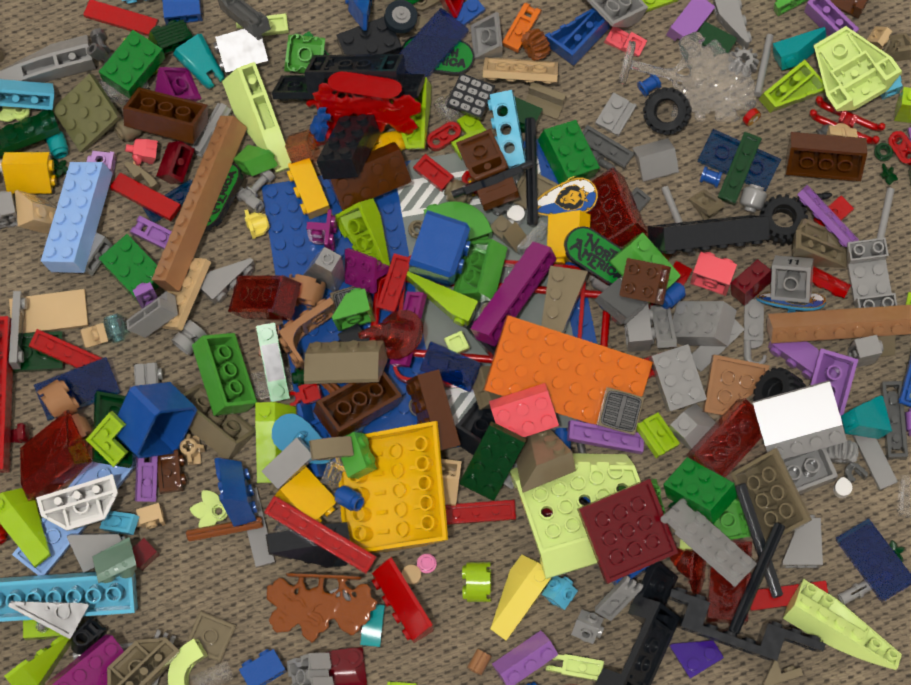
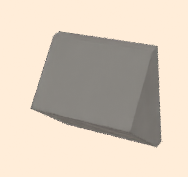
[470,12,502,59]
[632,138,679,182]

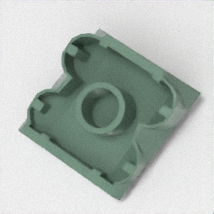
[92,537,137,584]

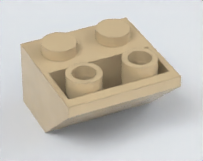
[441,459,462,506]

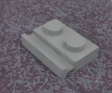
[595,92,637,137]

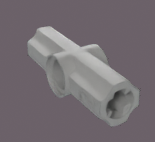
[192,103,232,158]

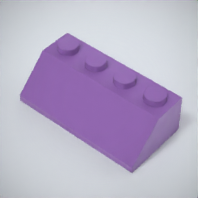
[810,348,858,421]

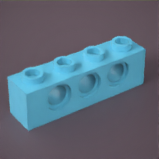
[488,90,526,167]

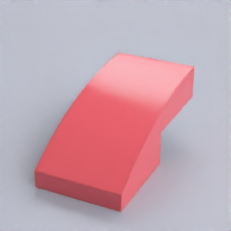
[604,27,647,57]

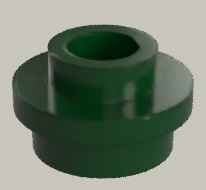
[874,143,893,161]
[291,368,304,387]

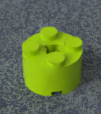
[462,562,491,602]

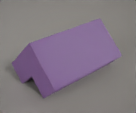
[666,0,715,45]

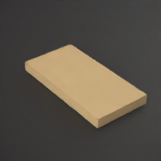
[9,289,89,333]

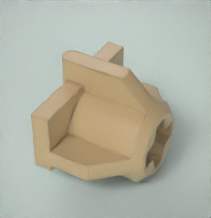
[826,123,858,137]
[180,434,206,465]

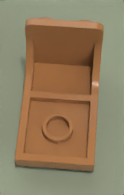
[278,297,336,370]

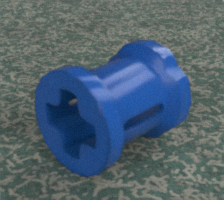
[637,73,662,97]
[699,166,723,188]

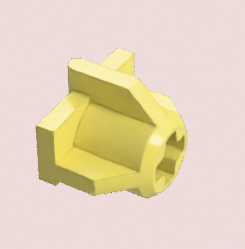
[244,209,270,239]

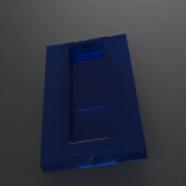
[420,341,482,392]

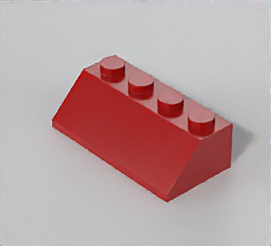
[371,557,434,643]

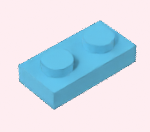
[100,511,139,535]

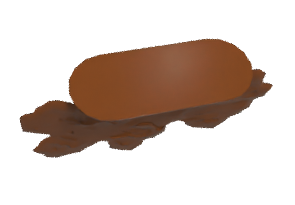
[267,573,377,643]

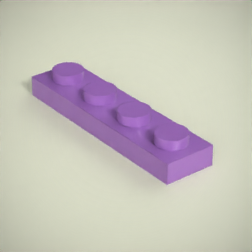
[797,185,859,247]
[567,420,644,454]

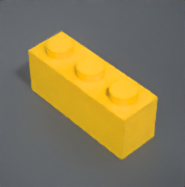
[287,156,330,220]

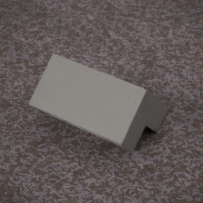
[126,291,178,338]
[262,437,312,489]

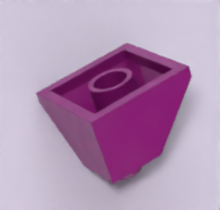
[155,67,202,102]

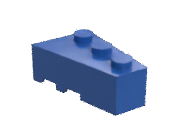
[545,8,610,66]

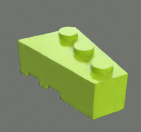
[759,59,825,113]

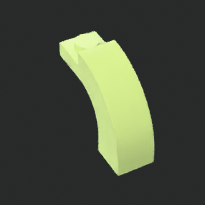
[168,639,208,685]

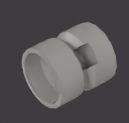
[171,320,207,356]

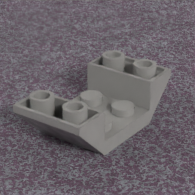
[847,237,897,308]

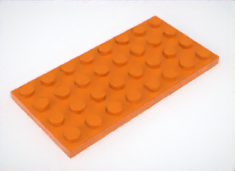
[483,315,653,425]

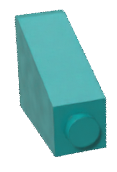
[841,395,892,439]

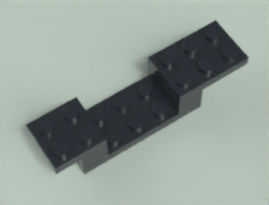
[272,54,426,101]
[595,562,681,685]
[666,587,826,662]

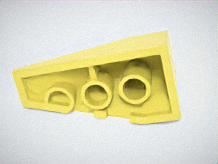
[490,555,553,641]

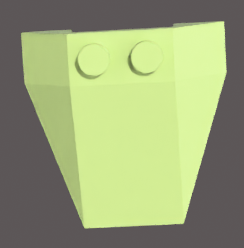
[814,26,902,111]

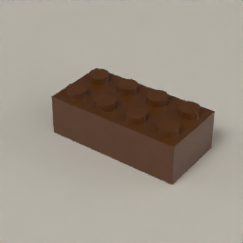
[123,87,208,144]
[785,132,867,181]
[328,142,412,211]
[406,369,461,452]
[313,370,402,437]

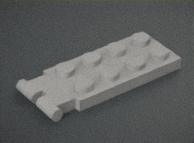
[661,499,757,587]

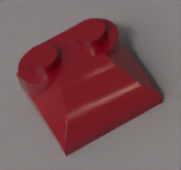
[325,647,367,685]

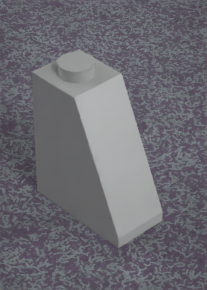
[781,515,823,568]
[67,533,126,573]

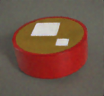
[743,108,761,126]

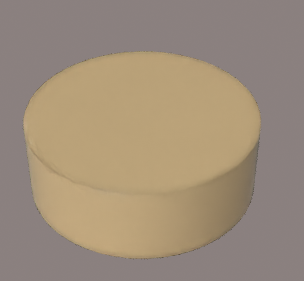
[402,565,421,585]

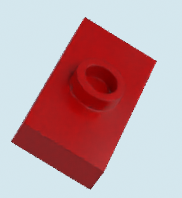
[813,195,854,227]

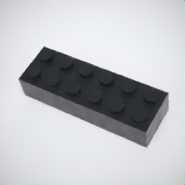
[648,215,770,254]

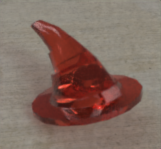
[358,310,424,360]
[669,547,706,595]

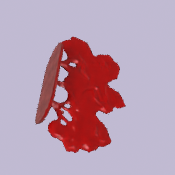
[312,71,421,134]

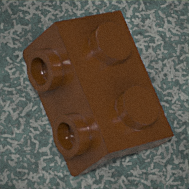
[157,449,186,494]

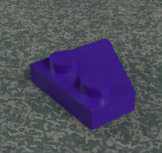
[669,641,724,679]

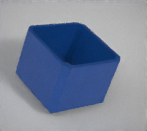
[409,210,471,287]
[116,382,197,459]

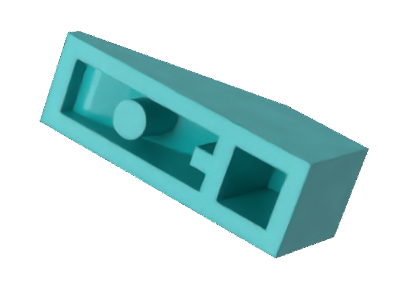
[773,27,826,70]

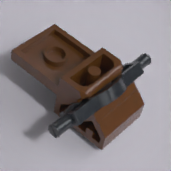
[451,129,534,211]

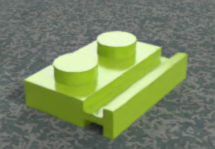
[636,412,680,459]

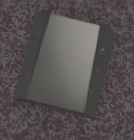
[595,276,648,325]

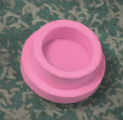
[417,554,437,574]

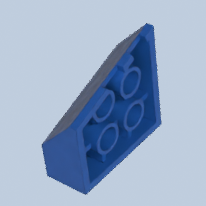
[214,458,258,527]

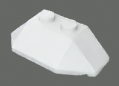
[36,474,118,531]

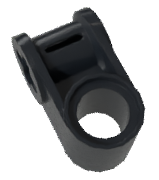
[71,616,108,654]

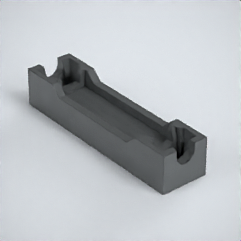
[218,0,271,37]
[880,381,908,460]

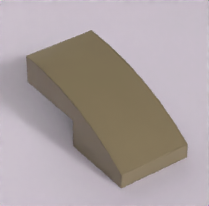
[124,162,160,192]
[309,436,354,461]

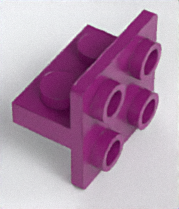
[306,209,337,251]
[345,248,389,294]

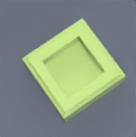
[444,331,470,357]

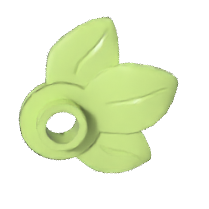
[0,106,30,122]
[190,490,228,528]

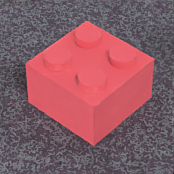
[690,252,737,296]

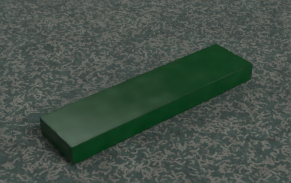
[718,131,762,205]

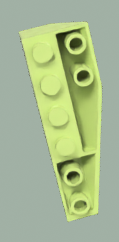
[222,62,292,173]
[783,579,902,670]

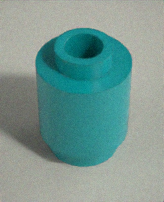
[46,131,69,159]

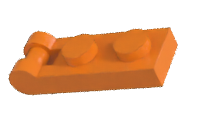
[502,2,542,53]

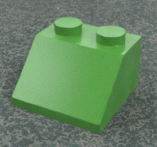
[332,288,376,331]

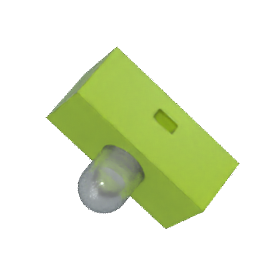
[23,620,61,640]

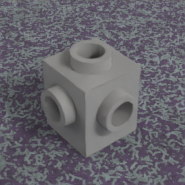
[571,609,604,644]

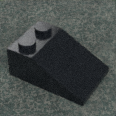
[455,401,495,455]

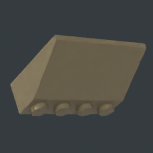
[730,448,812,542]

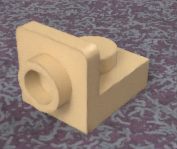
[867,26,892,50]
[80,323,108,348]

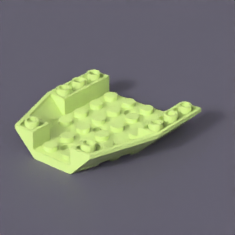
[509,453,640,579]

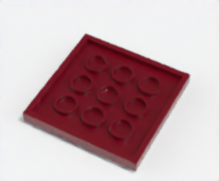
[577,478,678,584]

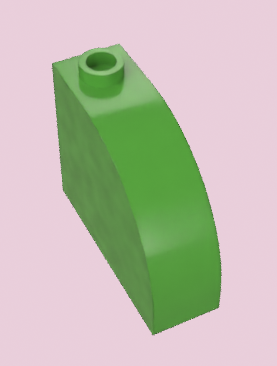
[424,201,492,241]

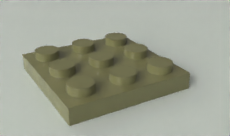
[53,73,122,152]

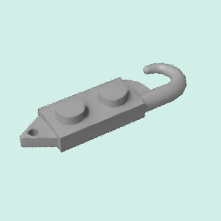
[743,296,767,364]

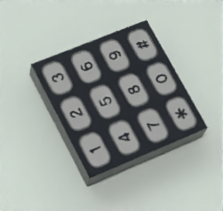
[446,73,495,120]

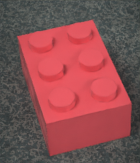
[489,383,559,437]

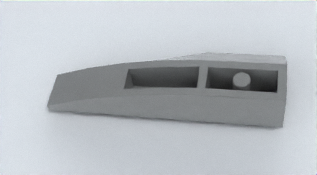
[0,35,96,83]

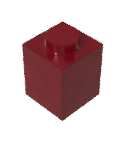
[132,538,159,571]

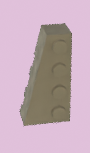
[541,266,588,333]

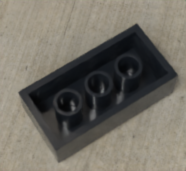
[317,114,380,180]

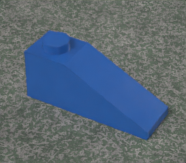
[345,0,372,30]

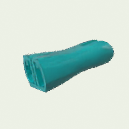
[173,34,225,90]

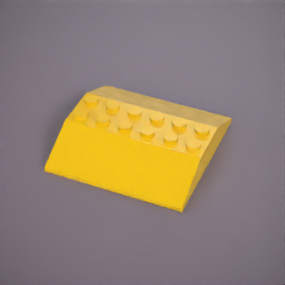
[337,421,448,553]

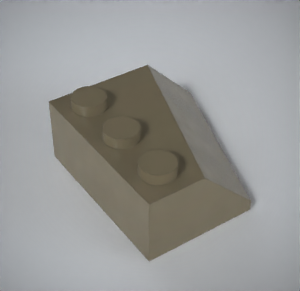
[516,429,576,493]

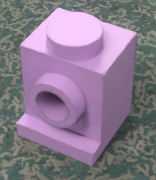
[87,151,117,175]

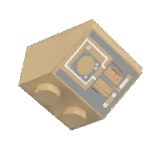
[15,190,57,234]

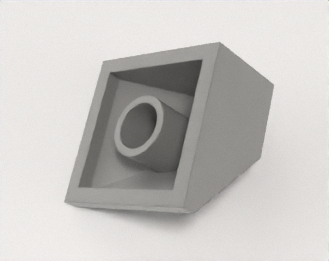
[669,403,723,457]

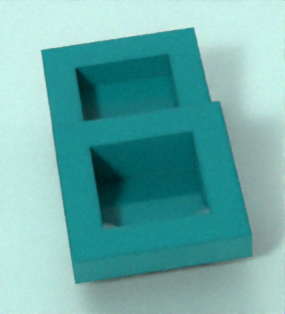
[360,604,385,647]

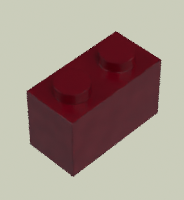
[156,141,195,184]
[731,259,772,306]

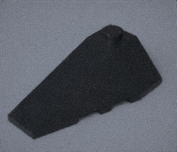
[266,522,350,568]

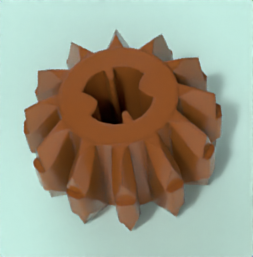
[521,28,551,61]

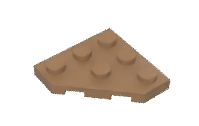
[702,355,769,416]

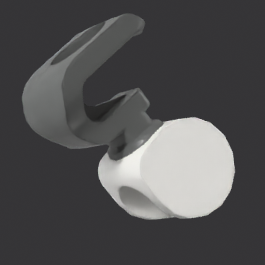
[492,203,525,225]
[833,462,868,498]

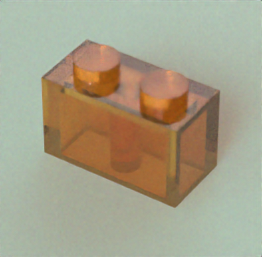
[285,129,317,164]

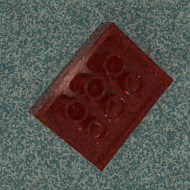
[587,167,648,247]
[20,410,92,501]

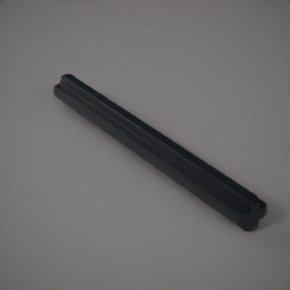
[525,117,538,226]
[735,483,783,598]
[729,523,785,634]

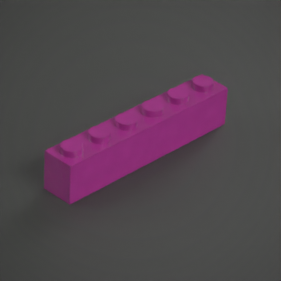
[470,241,556,347]

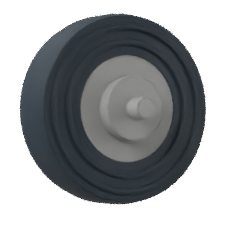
[384,0,418,33]

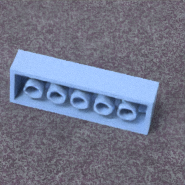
[41,162,113,273]

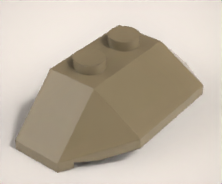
[792,218,847,268]
[107,637,180,685]

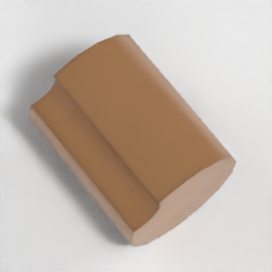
[467,649,492,676]

